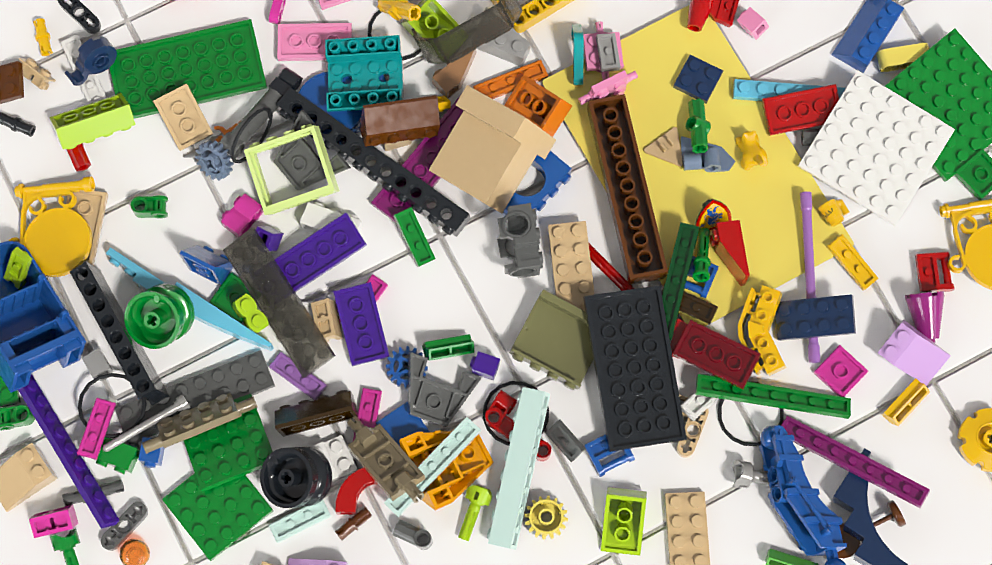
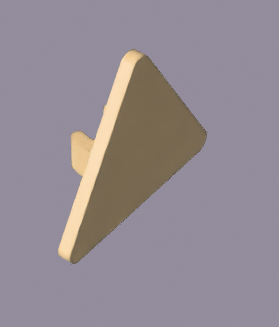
[644,127,683,167]

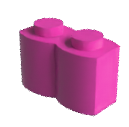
[221,193,263,239]

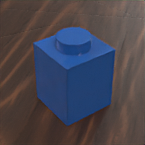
[138,437,165,468]

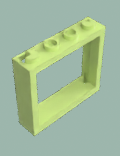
[244,124,340,215]

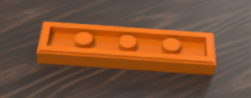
[473,60,548,99]

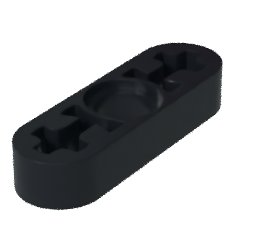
[58,0,101,34]

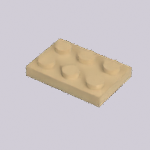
[153,84,214,151]

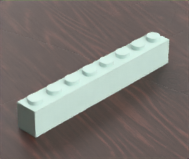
[487,387,550,550]

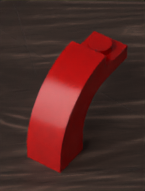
[335,468,377,515]

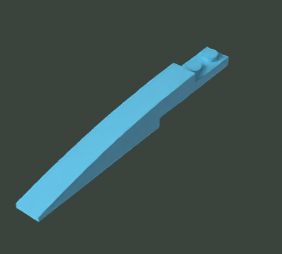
[106,247,274,351]

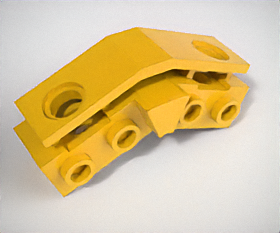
[738,285,787,376]

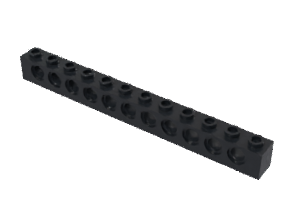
[276,87,471,237]

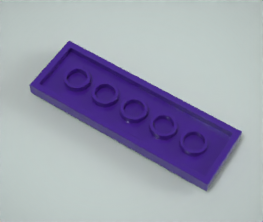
[251,212,367,308]

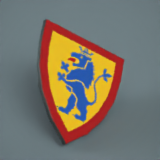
[695,199,732,230]

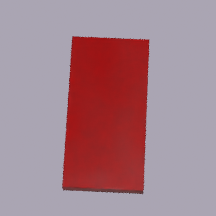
[762,84,839,136]

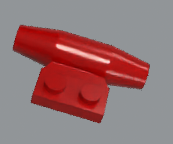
[687,0,739,32]

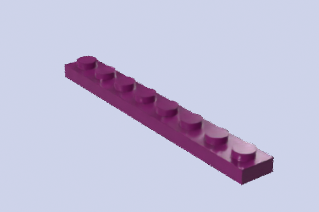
[781,416,930,508]

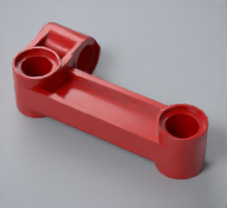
[485,390,551,461]

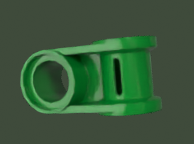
[130,195,168,219]
[0,405,35,431]

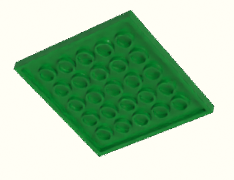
[885,28,992,182]

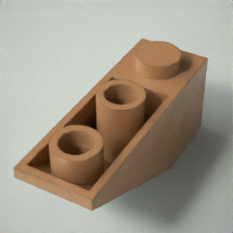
[432,44,477,99]

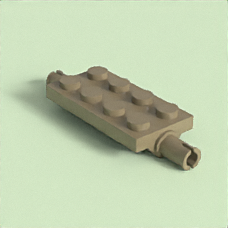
[142,393,258,454]
[347,416,425,503]

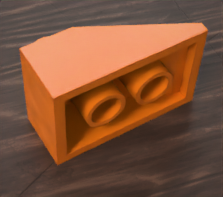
[504,75,572,137]

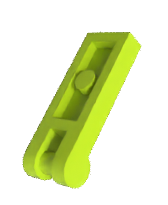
[4,247,33,290]

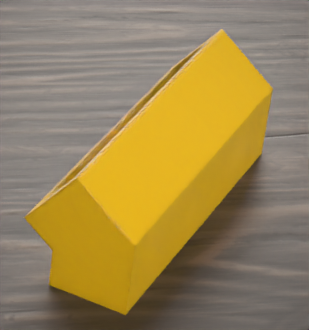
[882,378,930,426]

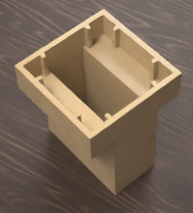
[429,85,556,213]

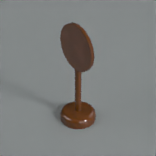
[837,500,906,559]

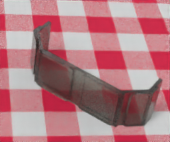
[411,0,523,64]

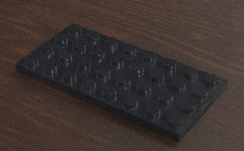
[583,285,687,452]

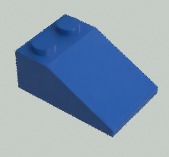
[179,245,233,286]

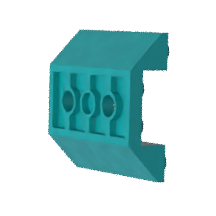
[325,35,404,112]

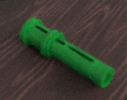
[692,228,711,282]

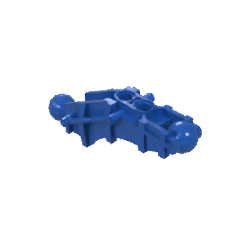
[759,425,847,565]

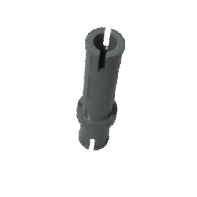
[62,479,124,506]

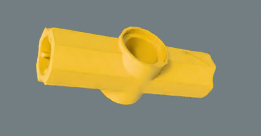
[377,0,421,21]

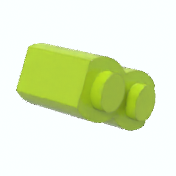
[232,294,269,333]

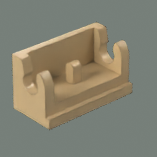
[311,298,343,342]

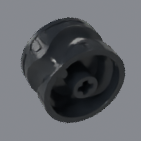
[260,447,332,508]

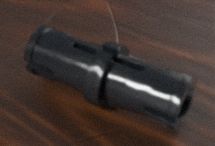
[0,112,36,137]

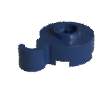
[65,36,117,86]

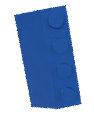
[832,0,904,73]

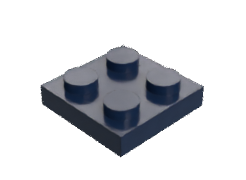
[673,55,723,104]

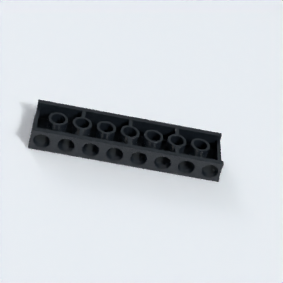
[70,261,169,406]

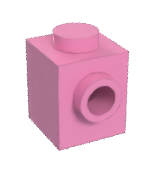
[737,7,769,40]

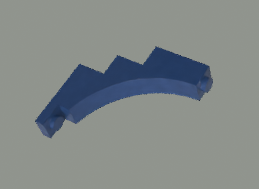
[832,448,908,565]

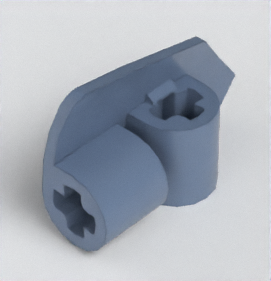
[680,136,735,172]

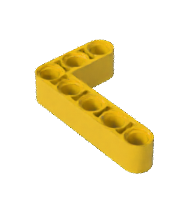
[491,0,574,33]

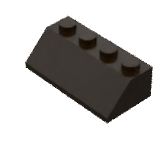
[274,390,358,437]

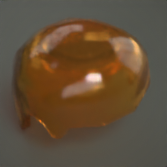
[119,538,150,565]

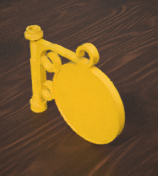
[9,176,95,277]
[939,199,992,290]

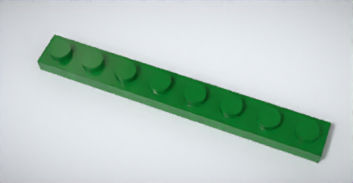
[695,374,851,419]

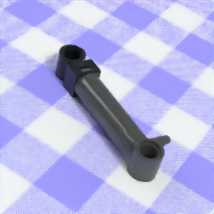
[219,67,303,158]

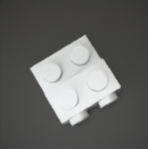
[312,435,357,483]

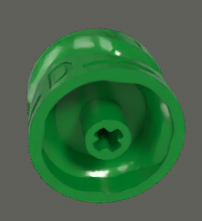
[124,283,195,349]

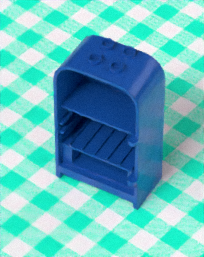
[0,241,86,393]

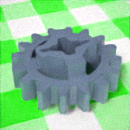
[195,140,234,181]

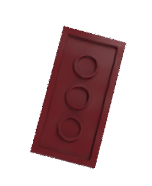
[673,320,761,390]

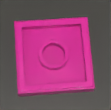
[813,345,868,397]

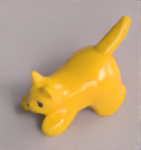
[735,131,768,170]

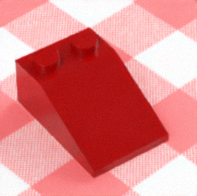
[710,220,750,286]

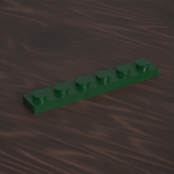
[662,222,700,340]

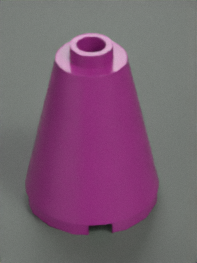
[905,291,945,343]

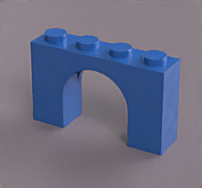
[503,151,572,214]

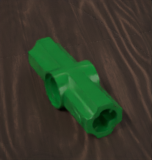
[685,99,711,154]

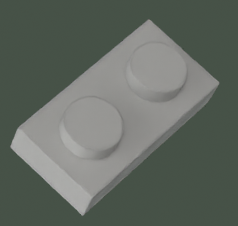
[596,33,621,72]

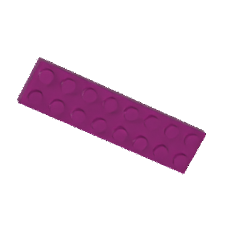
[371,92,463,224]

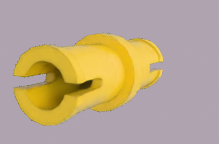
[33,18,53,56]

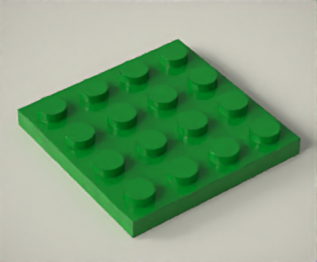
[183,394,273,492]
[162,473,274,561]

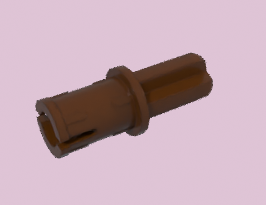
[335,508,372,541]

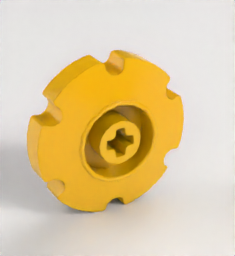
[957,408,992,472]

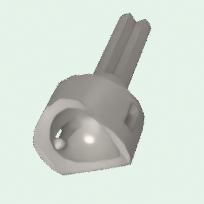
[732,460,769,489]

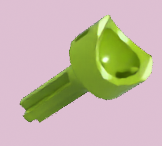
[458,485,492,541]

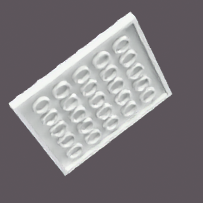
[797,70,955,226]

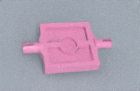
[583,21,624,81]
[578,70,638,105]

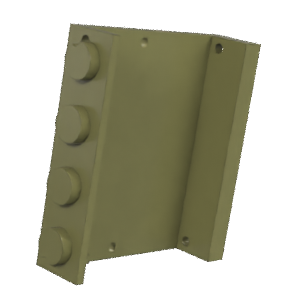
[509,289,593,390]

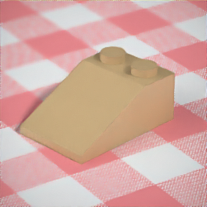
[0,443,58,512]

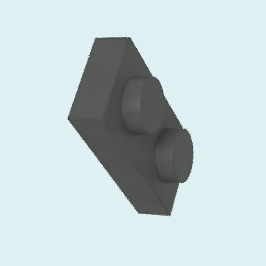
[546,419,586,462]

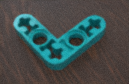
[571,24,584,85]

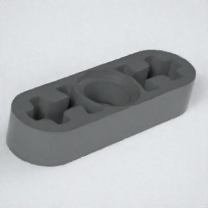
[101,502,148,551]

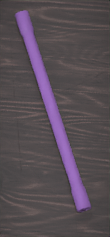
[800,192,820,363]

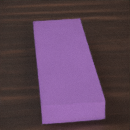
[269,351,327,400]

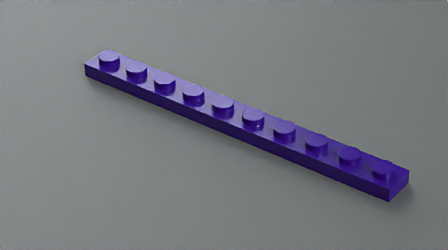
[18,374,120,529]

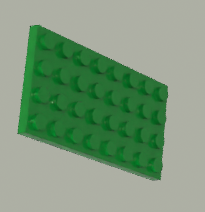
[110,19,267,119]

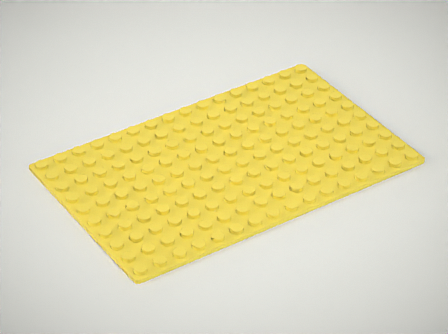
[542,5,854,326]

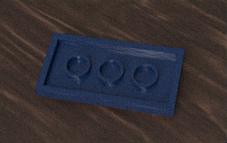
[776,294,856,341]

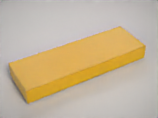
[826,234,879,291]

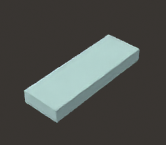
[269,500,331,543]

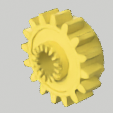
[524,495,568,540]

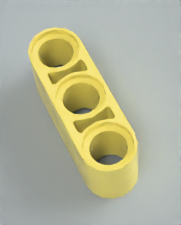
[876,43,930,72]

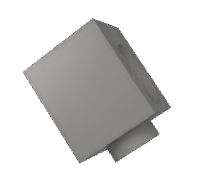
[82,348,113,381]

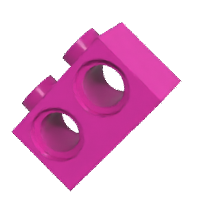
[29,505,78,538]

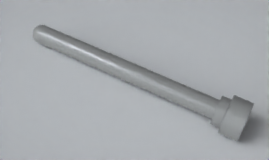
[102,394,191,452]

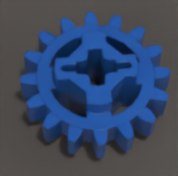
[386,346,428,389]

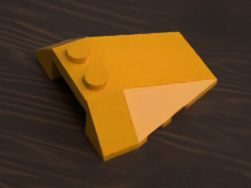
[399,429,494,511]

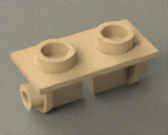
[19,57,56,90]

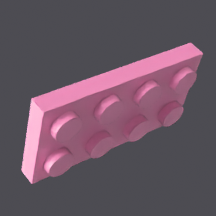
[277,23,352,61]

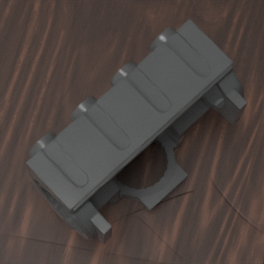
[497,203,544,279]

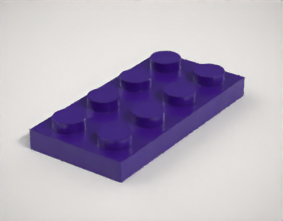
[333,282,390,367]

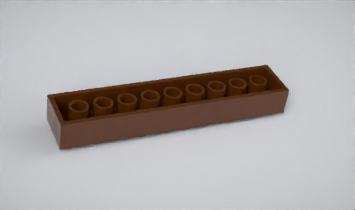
[587,94,668,285]

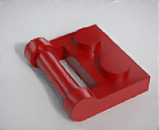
[915,252,955,293]

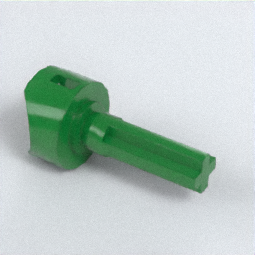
[50,528,81,565]

